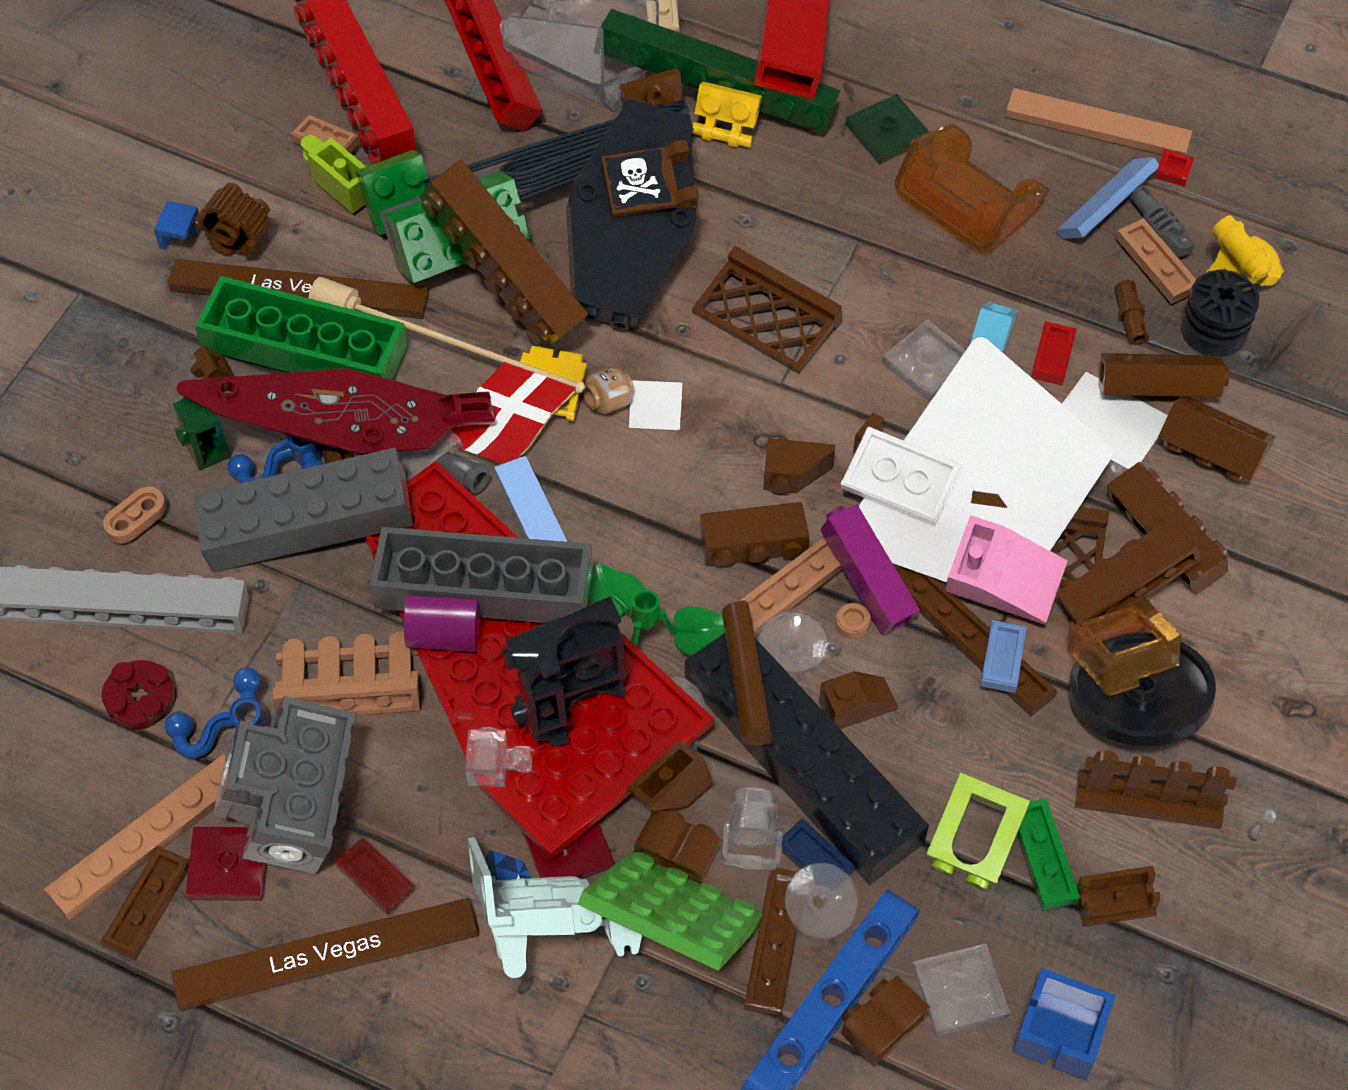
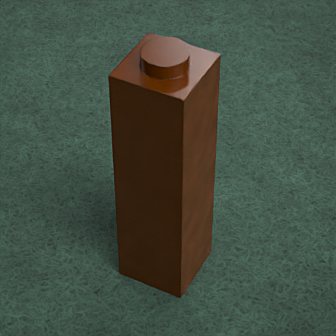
[1098,353,1230,397]

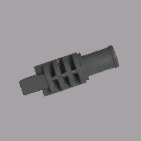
[1130,186,1195,257]

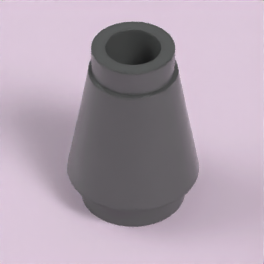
[439,452,489,494]

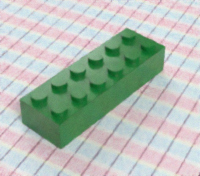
[195,276,407,380]

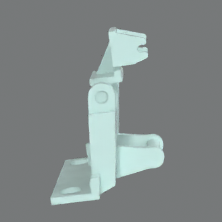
[468,837,642,978]

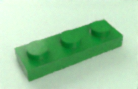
[1017,798,1080,911]

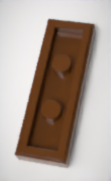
[100,846,189,961]

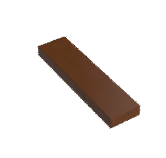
[744,867,807,1017]

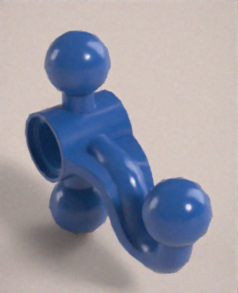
[227,435,325,483]
[164,667,270,759]

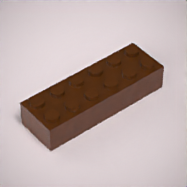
[419,158,588,348]

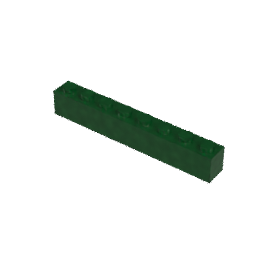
[595,8,840,134]

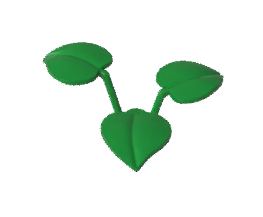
[589,563,725,656]

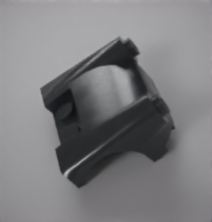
[501,596,627,747]

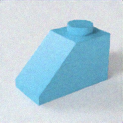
[970,301,1019,353]

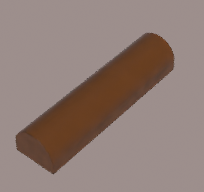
[721,600,773,746]

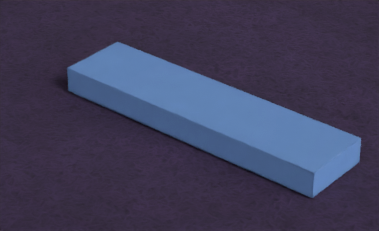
[1057,157,1159,239]

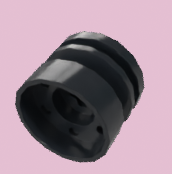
[1180,269,1260,357]

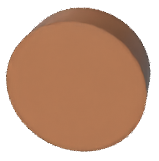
[835,603,871,639]

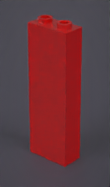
[754,0,829,99]

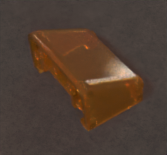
[895,123,1050,252]

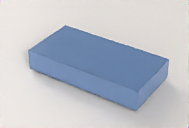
[980,620,1027,693]

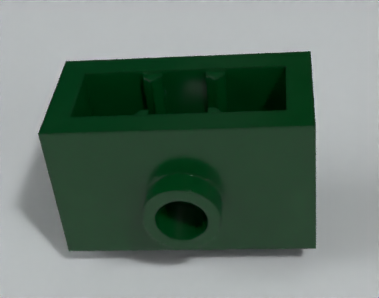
[173,397,230,471]

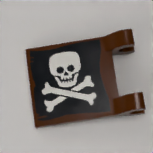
[601,140,699,217]

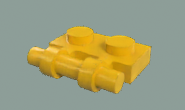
[692,81,762,148]

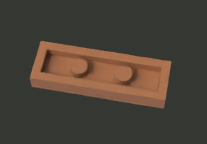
[1116,218,1196,304]

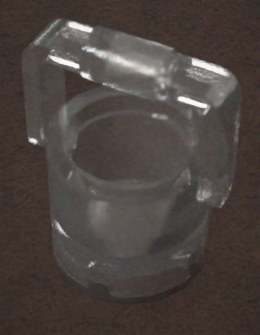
[721,787,783,871]

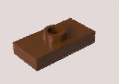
[619,68,683,108]

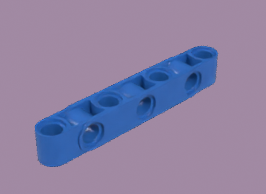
[741,889,920,1090]

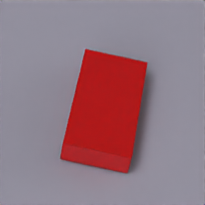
[1031,321,1077,386]

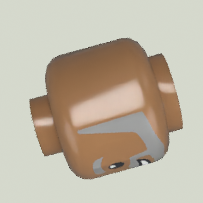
[582,366,634,414]

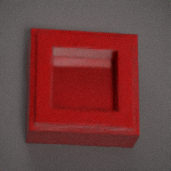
[1155,149,1194,187]

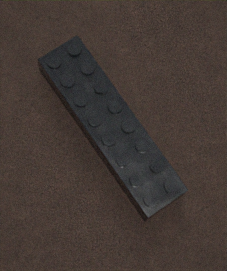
[684,633,929,886]

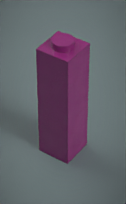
[820,504,920,636]

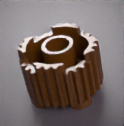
[195,183,270,257]

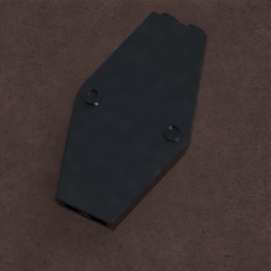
[566,99,697,330]

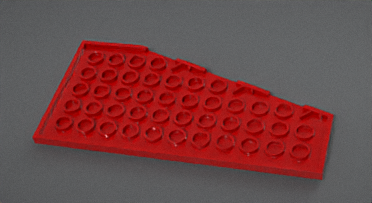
[364,461,714,860]

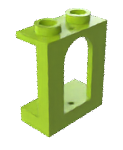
[927,772,1030,890]

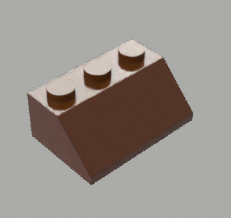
[1158,396,1276,482]

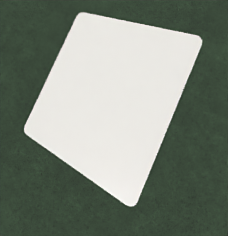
[859,337,1113,582]

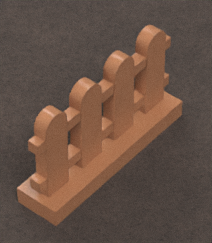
[273,631,420,715]

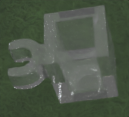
[465,727,532,787]

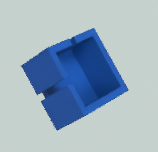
[1013,968,1116,1080]

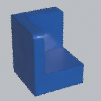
[154,201,201,250]

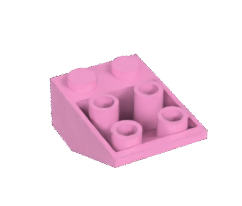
[946,515,1068,625]

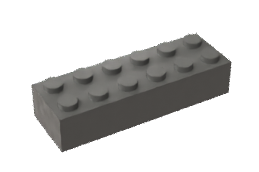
[195,447,414,572]
[370,527,593,623]

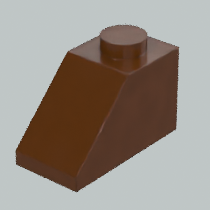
[763,438,835,494]
[818,671,898,729]
[627,740,712,811]

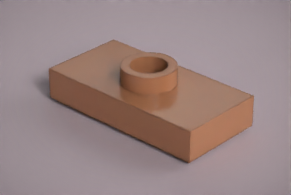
[291,115,360,153]

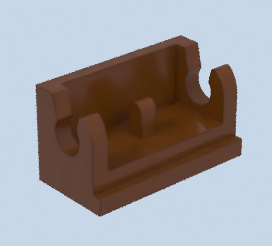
[1077,866,1160,927]

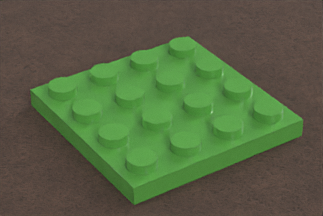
[577,852,763,971]

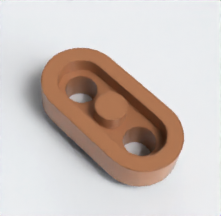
[103,487,166,544]

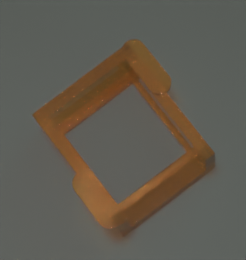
[1068,595,1181,695]

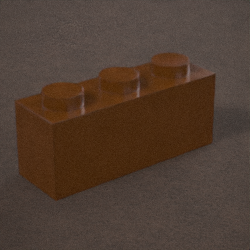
[700,502,809,567]

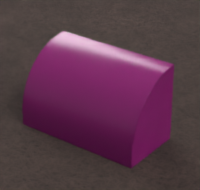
[404,595,481,652]

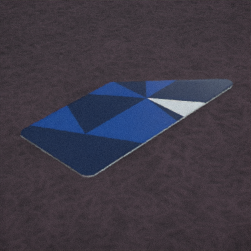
[485,850,531,880]

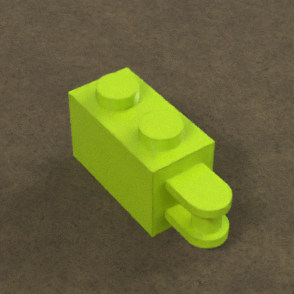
[301,135,366,213]

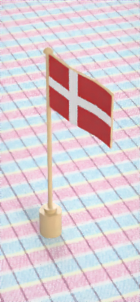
[308,277,585,465]

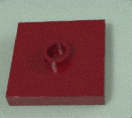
[521,822,615,879]
[185,827,266,901]

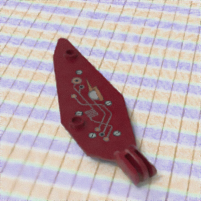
[177,368,495,455]

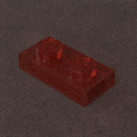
[335,837,414,915]

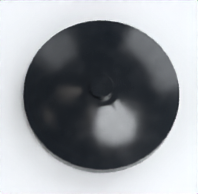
[1070,632,1216,746]

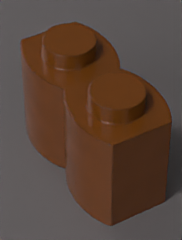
[634,809,721,884]
[841,975,931,1066]

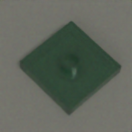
[845,94,931,165]

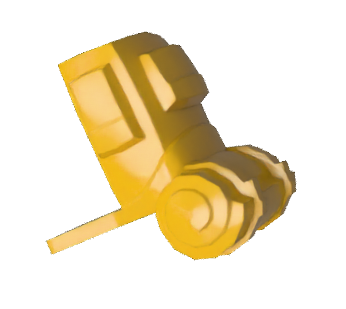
[1207,215,1284,286]

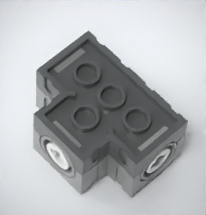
[213,696,356,874]

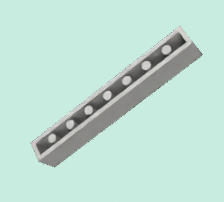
[0,565,249,634]

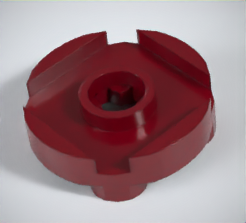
[102,660,176,730]

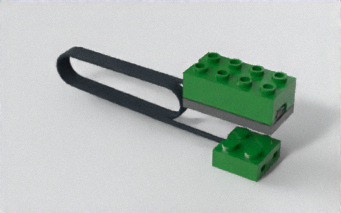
[355,102,694,283]

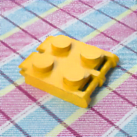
[520,346,587,421]

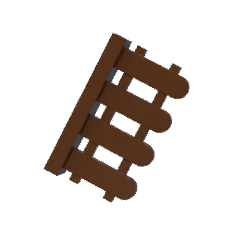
[1075,750,1236,829]

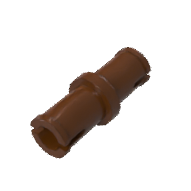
[1115,280,1149,345]

